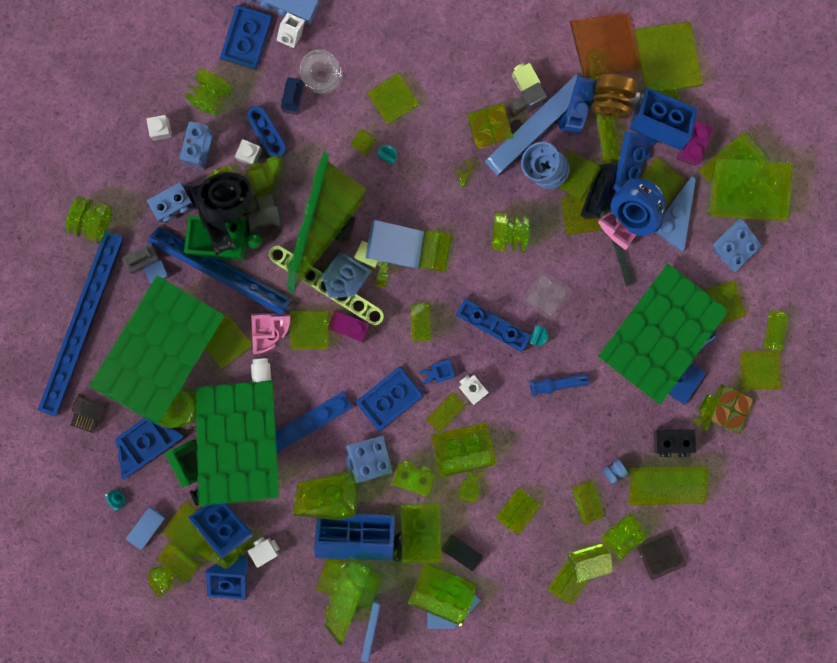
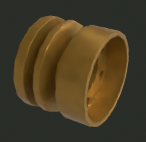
[592,74,638,118]

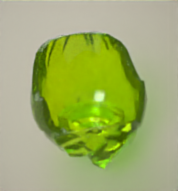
[147,566,174,598]

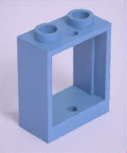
[179,121,214,170]

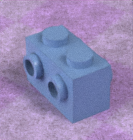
[147,182,194,223]

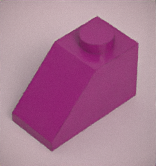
[327,311,370,343]

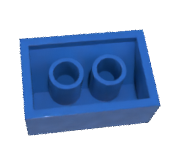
[629,87,698,150]

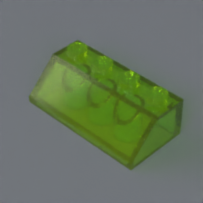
[627,465,709,505]
[324,557,371,646]

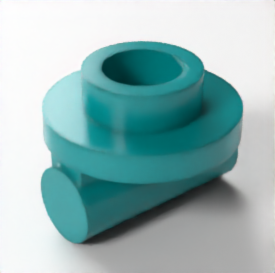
[376,145,398,165]
[530,325,549,346]
[105,490,125,512]

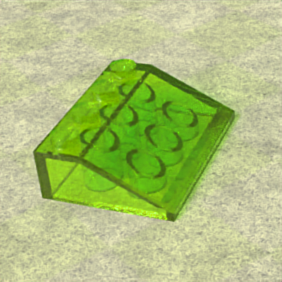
[707,158,793,221]

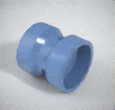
[602,459,629,485]

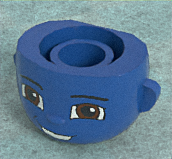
[610,178,666,236]

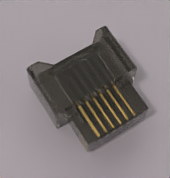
[70,393,110,433]

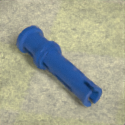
[529,373,589,397]

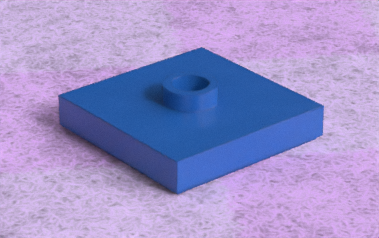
[668,363,706,405]

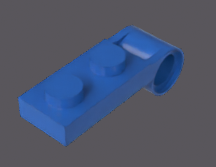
[559,76,597,134]

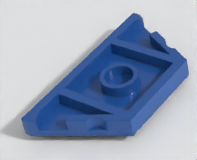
[116,418,185,480]

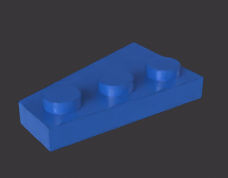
[612,131,657,188]

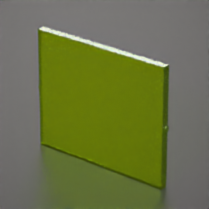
[634,21,703,92]

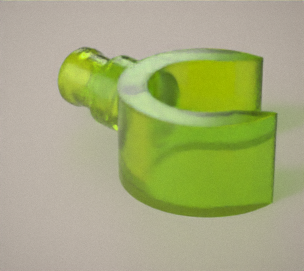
[455,159,472,187]
[376,262,388,288]

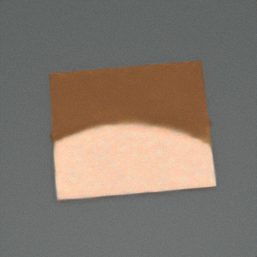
[570,13,642,77]

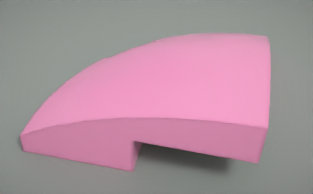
[598,212,636,250]
[251,313,290,354]

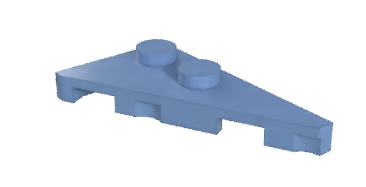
[655,176,696,252]

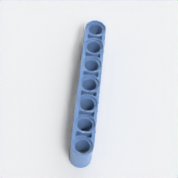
[485,73,583,176]

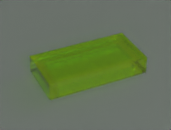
[425,392,466,433]

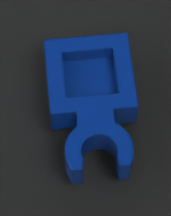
[419,359,455,384]

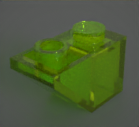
[410,303,431,342]

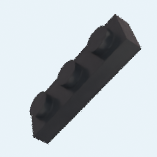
[581,164,617,219]

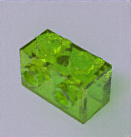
[391,460,435,497]
[601,513,649,561]

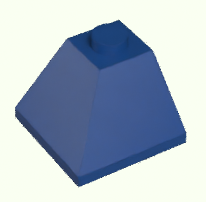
[206,556,248,600]

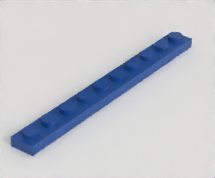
[38,230,124,417]

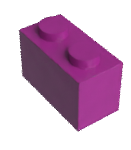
[676,121,713,166]

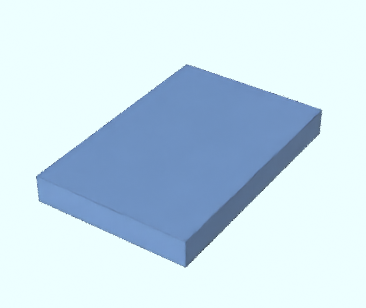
[365,220,424,269]
[361,598,381,663]

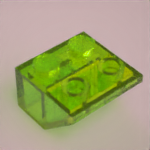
[245,156,286,196]

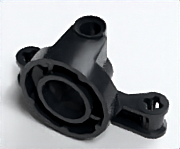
[188,172,260,256]

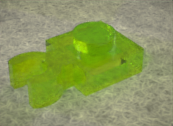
[693,395,725,431]
[457,468,482,504]

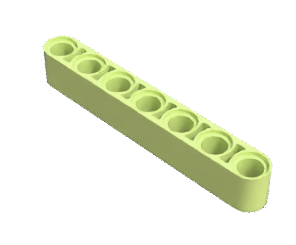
[269,246,384,326]

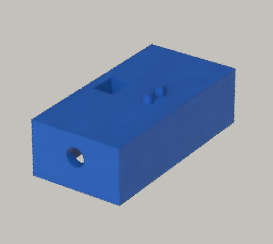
[314,512,395,561]

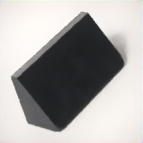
[441,534,484,572]

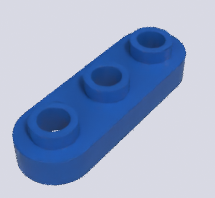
[247,106,286,159]

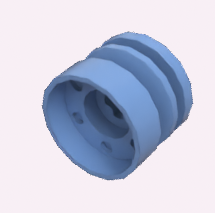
[521,142,570,190]

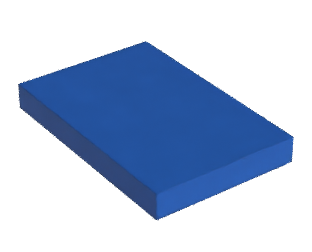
[219,5,273,70]
[355,366,424,432]
[188,503,253,559]

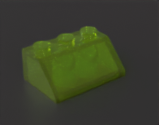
[431,422,497,478]
[401,502,441,564]
[315,558,383,610]
[407,562,478,626]

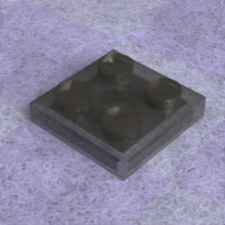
[635,529,687,581]

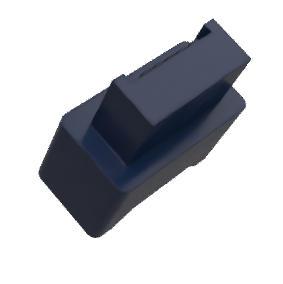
[281,77,305,115]

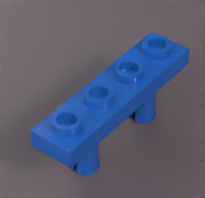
[455,299,531,353]

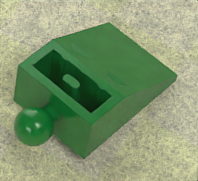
[184,215,262,261]

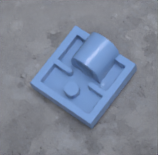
[712,219,762,272]
[346,436,393,483]

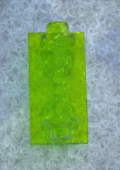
[763,311,788,352]

